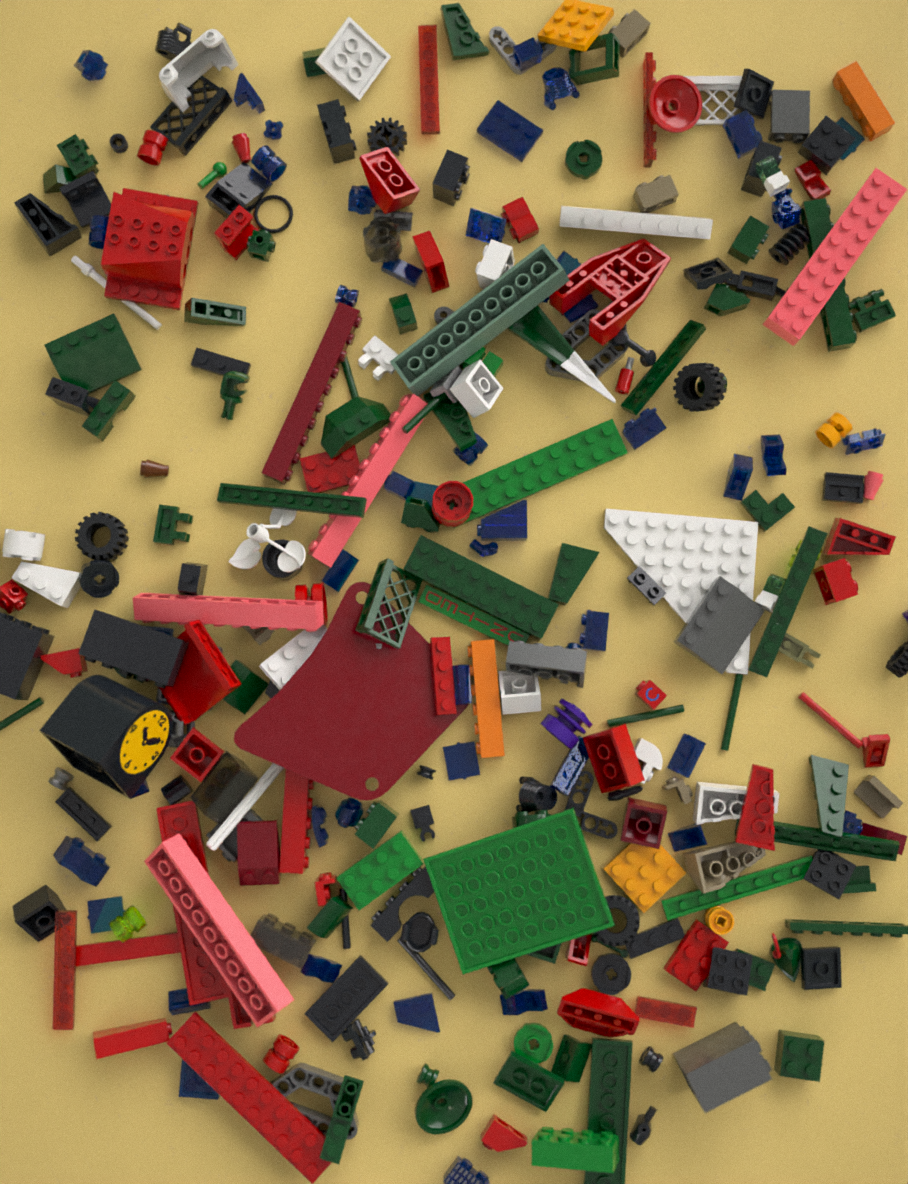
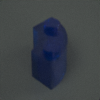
[53,836,110,887]

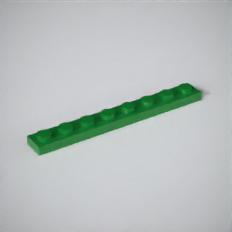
[661,855,813,920]

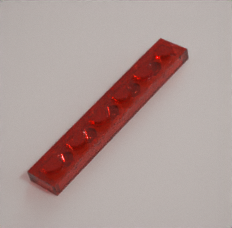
[418,25,440,135]
[643,52,657,167]
[53,910,77,1030]

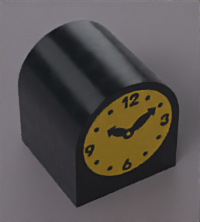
[39,675,173,799]

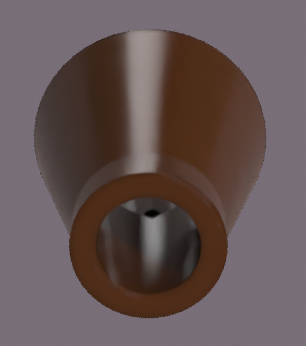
[140,459,169,478]

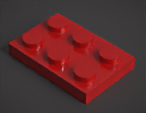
[300,445,360,493]
[663,919,729,991]

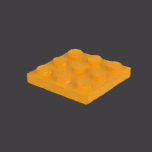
[538,0,614,52]
[603,843,686,913]

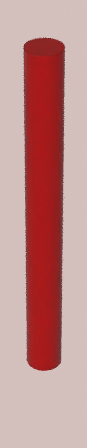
[798,692,863,749]

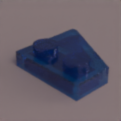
[393,992,440,1033]

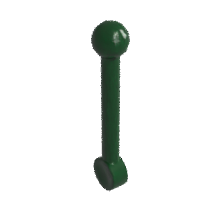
[591,935,628,958]

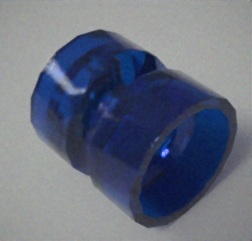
[251,145,287,182]
[88,215,109,249]
[453,432,488,466]

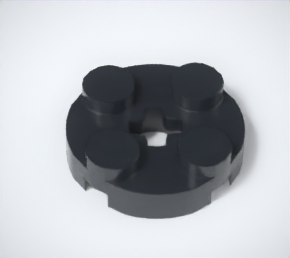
[79,559,119,598]
[591,953,631,995]

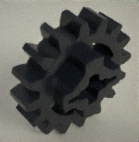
[367,117,407,156]

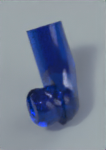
[469,539,498,557]

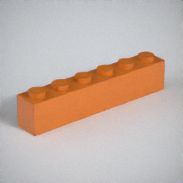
[468,639,505,758]

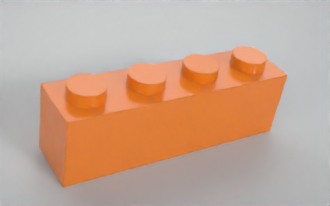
[832,61,895,142]

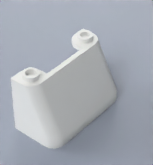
[159,29,238,112]

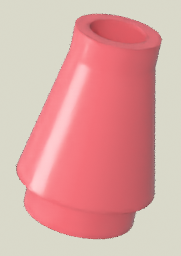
[863,471,884,500]

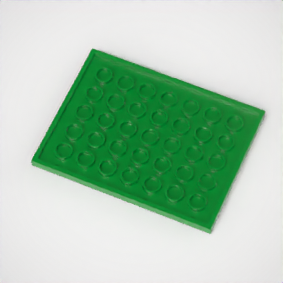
[423,808,615,974]

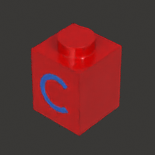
[635,680,667,710]

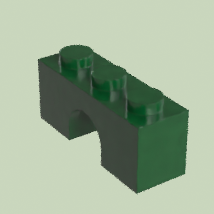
[82,380,136,441]

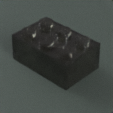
[190,751,258,825]
[250,913,316,969]

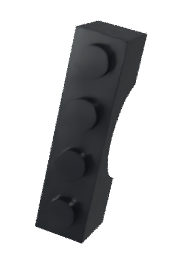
[370,866,434,942]

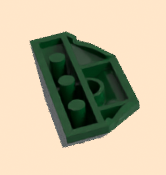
[321,396,391,459]

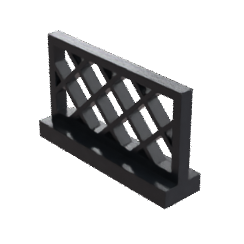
[150,76,232,156]

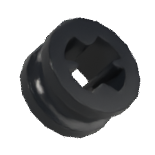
[109,134,128,153]
[417,765,436,780]

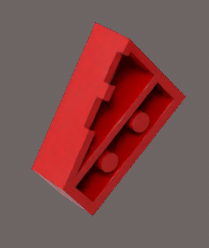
[822,518,896,555]

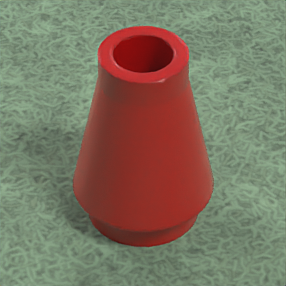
[231,133,252,163]

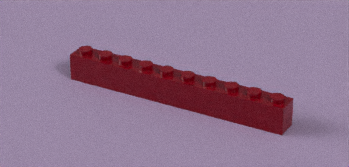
[261,302,363,485]

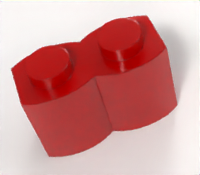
[501,197,539,243]

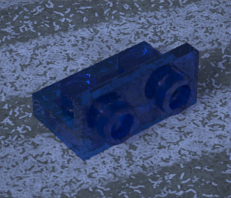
[622,407,666,450]
[579,610,609,651]

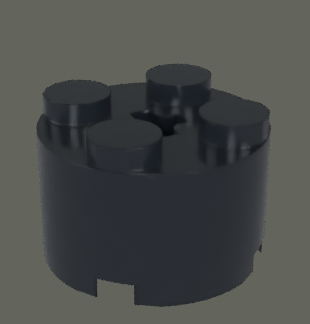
[262,539,303,580]

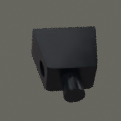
[178,562,208,595]

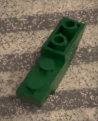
[320,1075,364,1164]

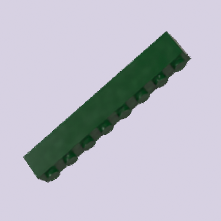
[799,198,857,352]

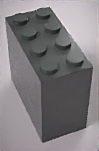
[673,1022,772,1113]

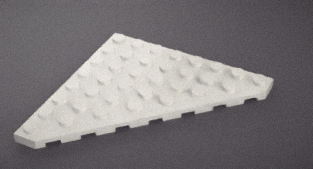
[604,509,758,675]

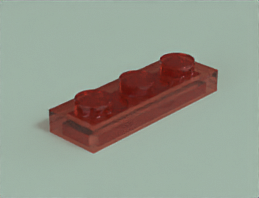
[635,995,697,1028]

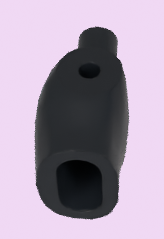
[630,1106,657,1146]

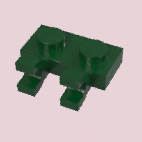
[153,504,193,545]

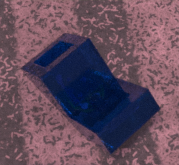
[761,434,787,476]
[500,989,548,1015]

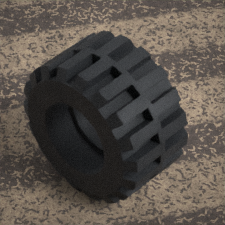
[673,363,727,412]
[75,512,129,561]
[593,895,640,947]

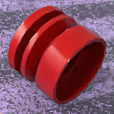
[432,481,473,527]

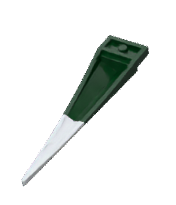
[507,305,616,403]

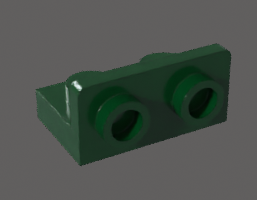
[57,134,99,179]

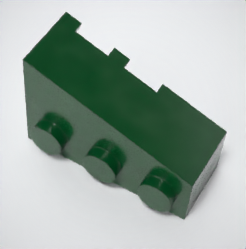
[548,543,600,605]

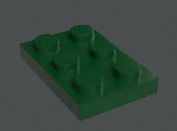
[493,1050,565,1112]

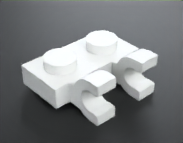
[358,335,398,381]

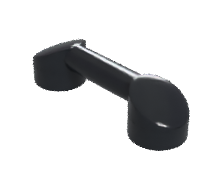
[610,330,656,367]

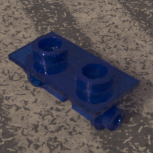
[842,428,886,455]

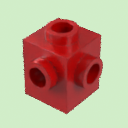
[0,579,29,614]

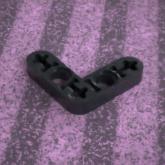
[564,770,618,839]

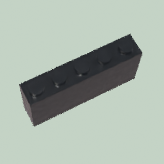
[78,609,189,688]

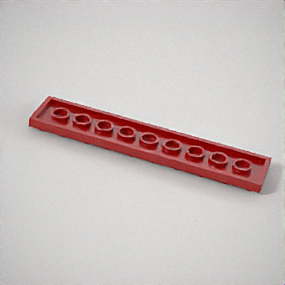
[156,800,228,1005]
[166,1011,332,1184]

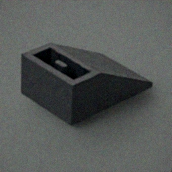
[205,162,273,218]

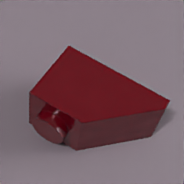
[859,822,907,855]

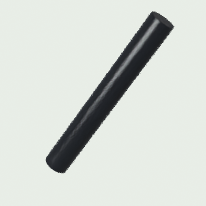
[339,888,351,949]

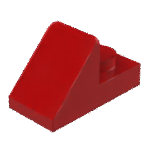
[861,734,890,768]

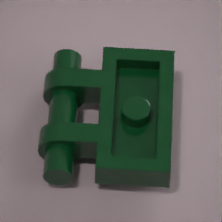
[848,289,896,332]

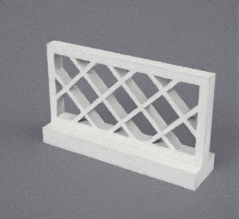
[684,76,750,125]

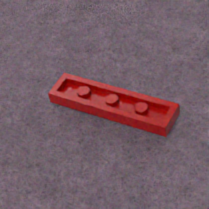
[430,637,457,715]

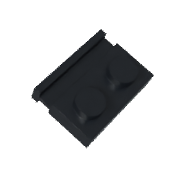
[822,472,864,504]

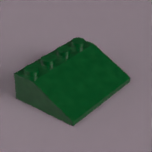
[44,313,142,394]

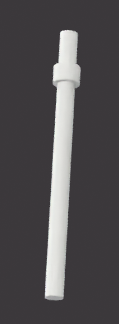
[71,255,162,330]

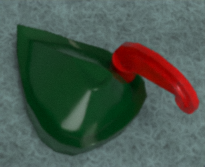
[770,933,802,983]

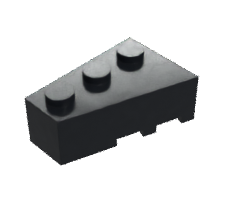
[317,99,357,164]
[14,193,82,256]

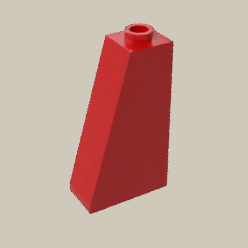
[93,1018,173,1059]

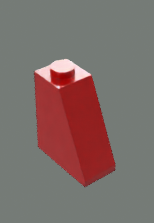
[412,230,450,293]

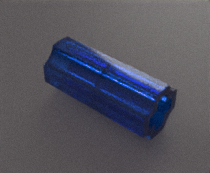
[453,665,472,705]

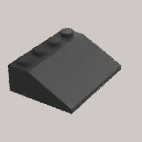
[673,576,765,675]

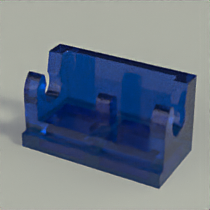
[667,733,706,778]

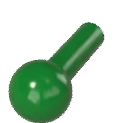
[198,162,227,189]

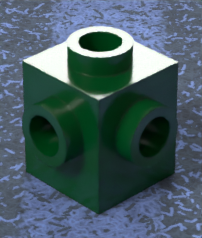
[247,229,276,262]

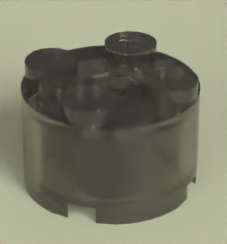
[363,218,402,263]

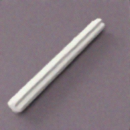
[206,763,284,851]

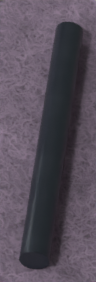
[397,937,455,1000]

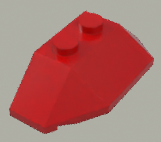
[557,988,640,1038]

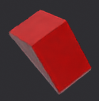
[565,933,592,966]

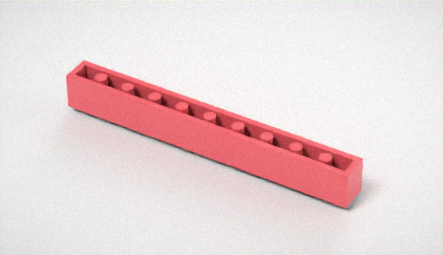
[307,394,427,568]
[133,593,324,632]

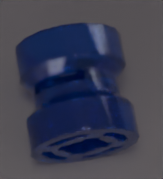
[335,285,359,308]

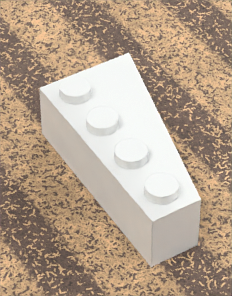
[693,782,779,825]

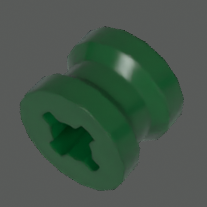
[416,1063,439,1088]

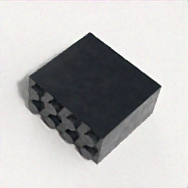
[0,612,55,700]

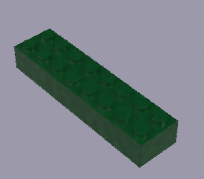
[403,535,559,640]

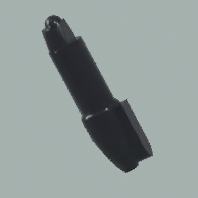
[607,786,643,801]

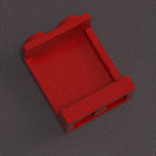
[214,205,259,261]

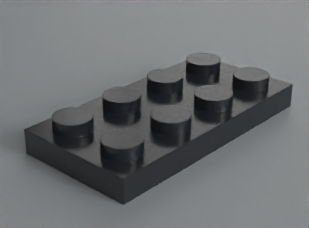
[305,955,388,1042]

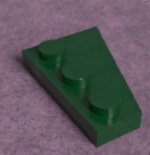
[440,3,489,60]

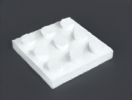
[315,17,391,101]

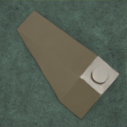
[683,841,766,893]

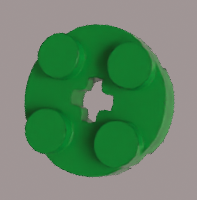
[513,1023,553,1064]

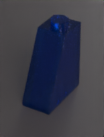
[477,500,527,541]

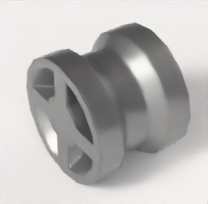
[48,767,74,791]

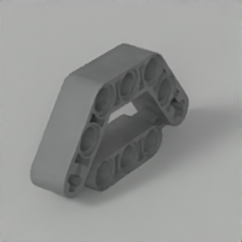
[545,301,628,382]
[270,1063,359,1140]

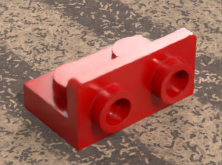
[315,872,337,906]

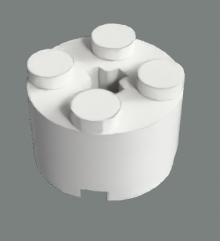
[2,529,45,561]

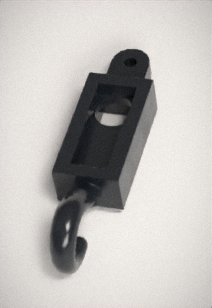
[724,270,789,301]

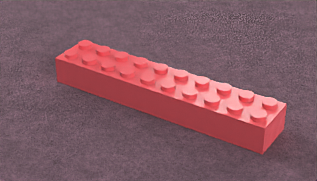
[762,168,907,346]
[144,834,294,1028]

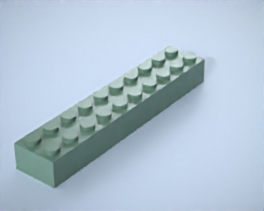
[390,244,570,396]

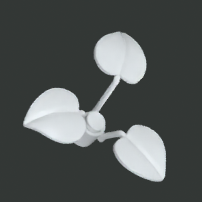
[229,509,306,573]

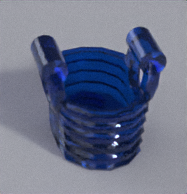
[542,67,580,110]

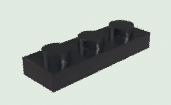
[191,347,251,376]
[625,918,685,959]

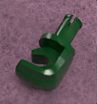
[220,371,250,420]

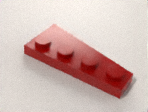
[735,764,775,851]

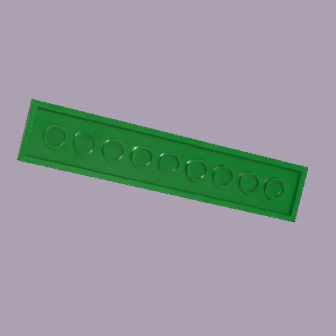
[449,419,628,528]

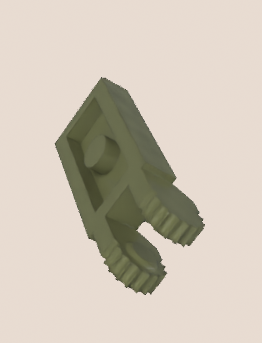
[778,633,821,669]

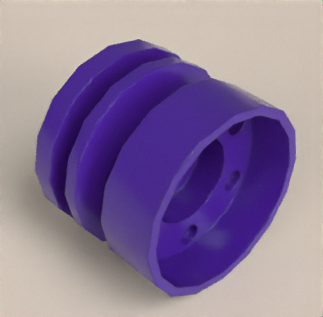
[540,698,593,750]

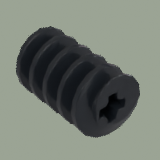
[768,223,810,265]

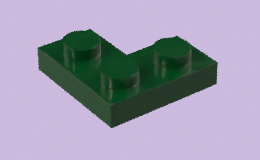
[740,490,795,532]

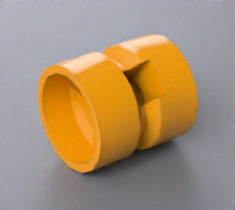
[815,412,853,448]
[704,905,735,935]

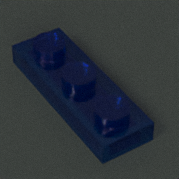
[550,736,589,796]

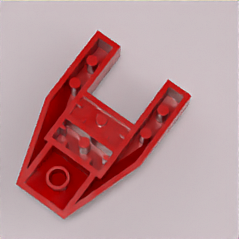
[549,238,671,346]

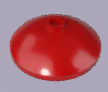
[648,75,702,133]

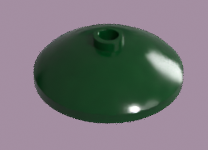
[415,1079,472,1134]

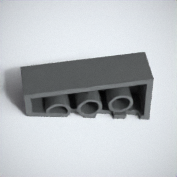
[506,640,587,688]

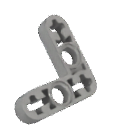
[489,26,557,74]

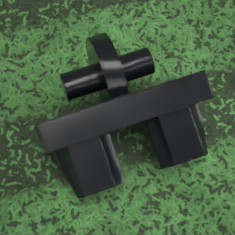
[341,1018,377,1060]

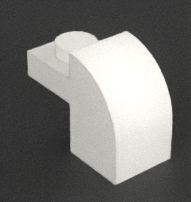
[634,738,663,784]

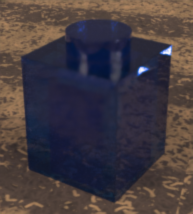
[513,37,543,71]
[384,471,416,501]

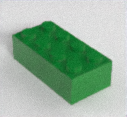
[336,830,424,910]
[532,1127,619,1173]

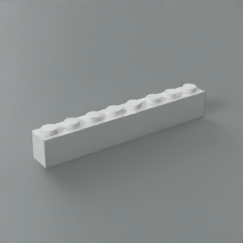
[559,206,713,239]

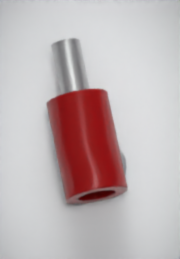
[615,357,634,395]

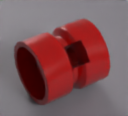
[137,130,168,166]
[263,1034,300,1074]

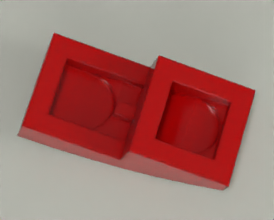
[794,160,831,200]

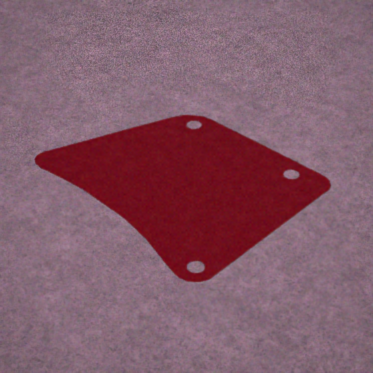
[234,582,473,801]

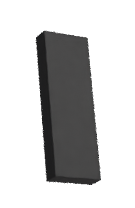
[55,787,112,841]

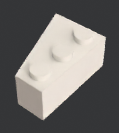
[12,561,81,608]

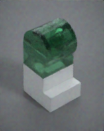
[756,155,790,197]
[755,574,786,612]

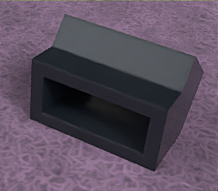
[161,775,193,805]

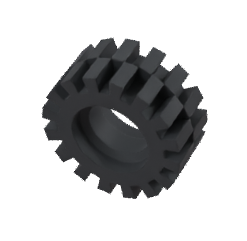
[886,641,908,678]

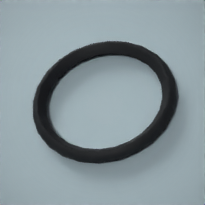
[254,195,293,233]

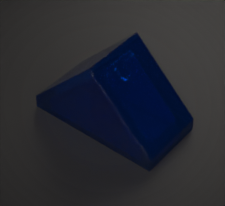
[668,823,707,852]

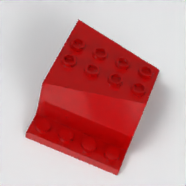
[101,188,198,310]

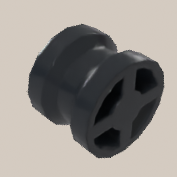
[639,1046,664,1073]

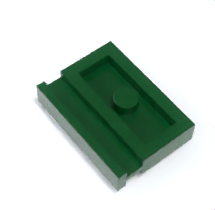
[735,948,775,991]

